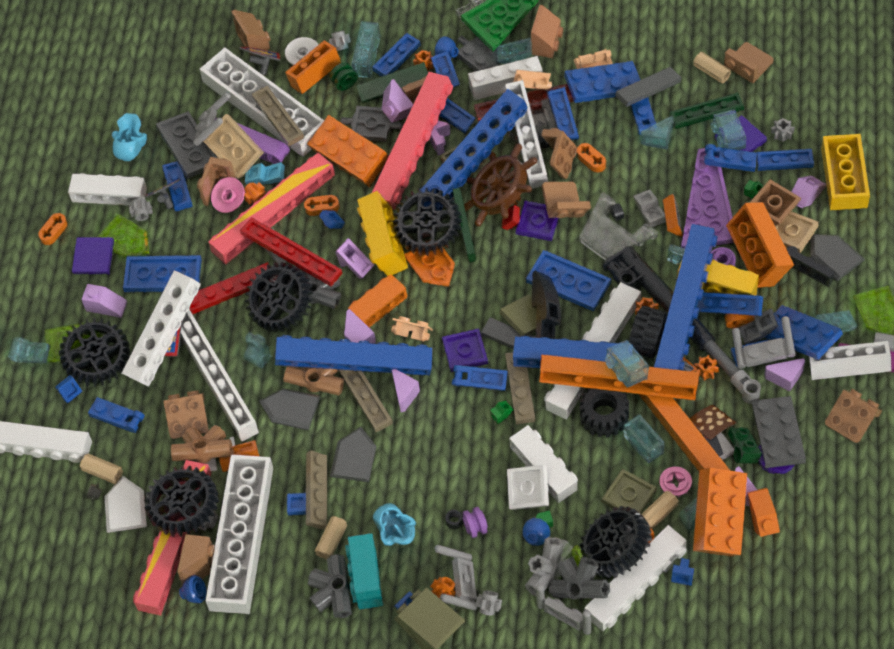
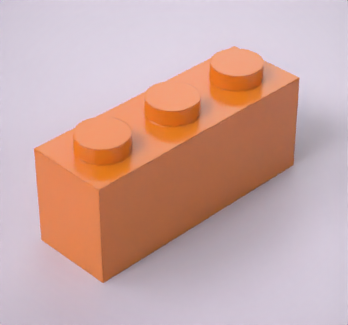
[285,40,341,94]
[348,274,407,328]

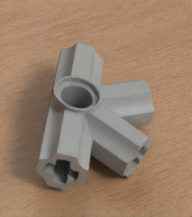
[525,537,575,596]

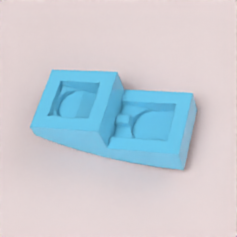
[245,162,285,184]

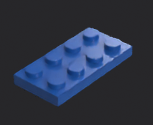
[564,61,640,103]
[526,250,611,312]
[123,255,202,292]
[765,305,843,360]

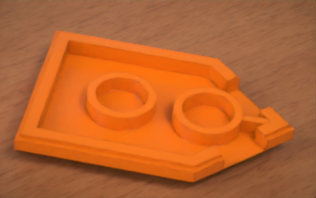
[405,239,455,287]

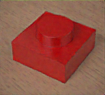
[502,205,520,231]

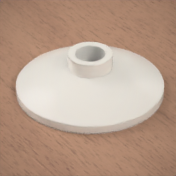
[285,37,319,65]

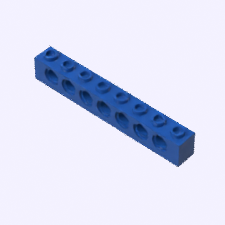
[416,89,528,211]

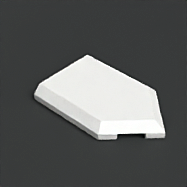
[105,476,147,533]

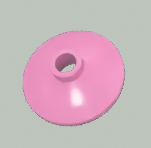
[211,177,245,213]

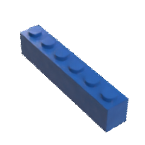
[513,336,633,368]

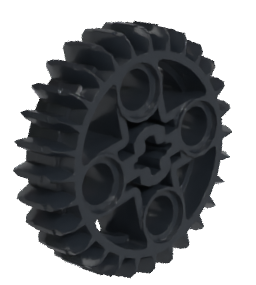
[393,187,462,256]
[245,262,314,332]
[59,318,130,387]
[144,465,219,537]
[579,506,652,578]

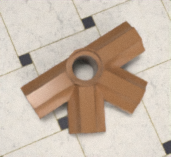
[283,366,344,396]
[171,425,233,464]

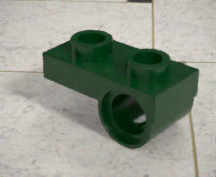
[728,427,762,464]

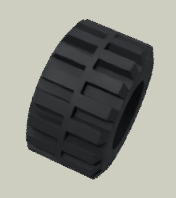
[629,305,667,359]
[580,388,629,438]

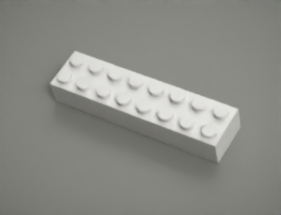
[200,48,324,157]
[206,455,273,614]

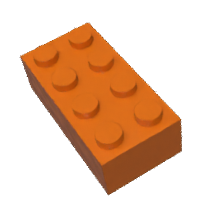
[308,115,389,187]
[726,202,794,288]
[693,468,747,556]

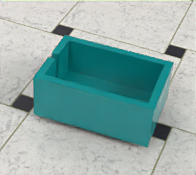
[345,533,383,610]

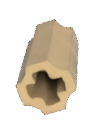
[693,52,731,83]
[80,454,123,484]
[642,491,679,529]
[315,516,347,560]

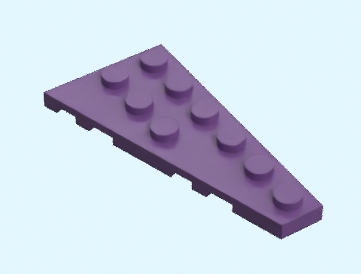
[681,148,734,250]

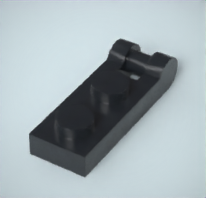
[787,246,834,287]

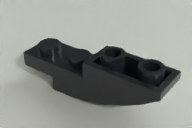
[532,271,561,339]

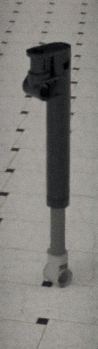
[602,246,761,404]

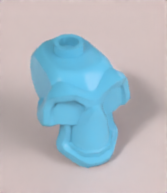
[112,113,147,161]
[373,503,416,546]

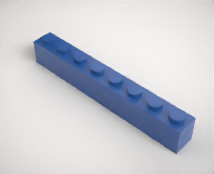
[654,224,718,371]
[275,335,432,376]

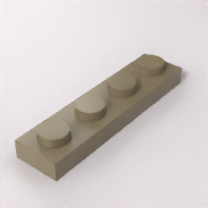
[252,86,304,147]
[505,352,535,424]
[339,370,393,432]
[306,450,327,530]

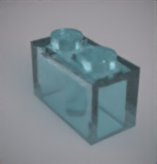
[711,109,746,150]
[605,340,649,388]
[624,414,665,464]

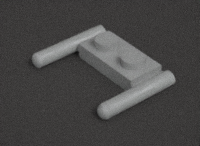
[193,93,231,146]
[732,316,795,369]
[434,545,477,610]
[536,584,591,635]

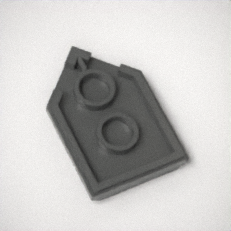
[810,234,865,282]
[259,388,320,430]
[330,427,376,482]

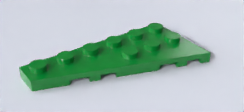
[461,0,539,52]

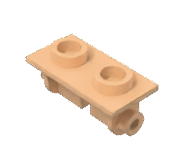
[574,49,613,69]
[513,70,552,91]
[391,316,433,342]

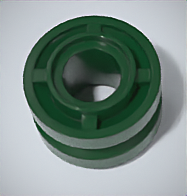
[329,62,358,91]

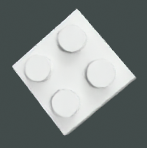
[507,465,549,510]

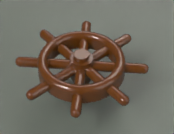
[464,143,537,227]

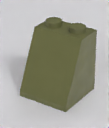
[394,587,465,649]

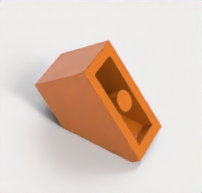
[747,488,780,537]

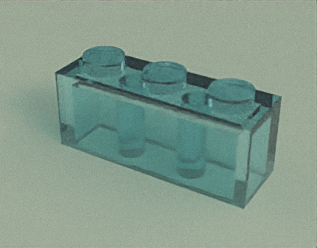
[352,21,380,78]

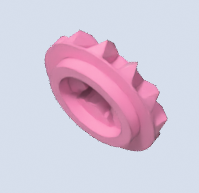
[660,467,692,497]

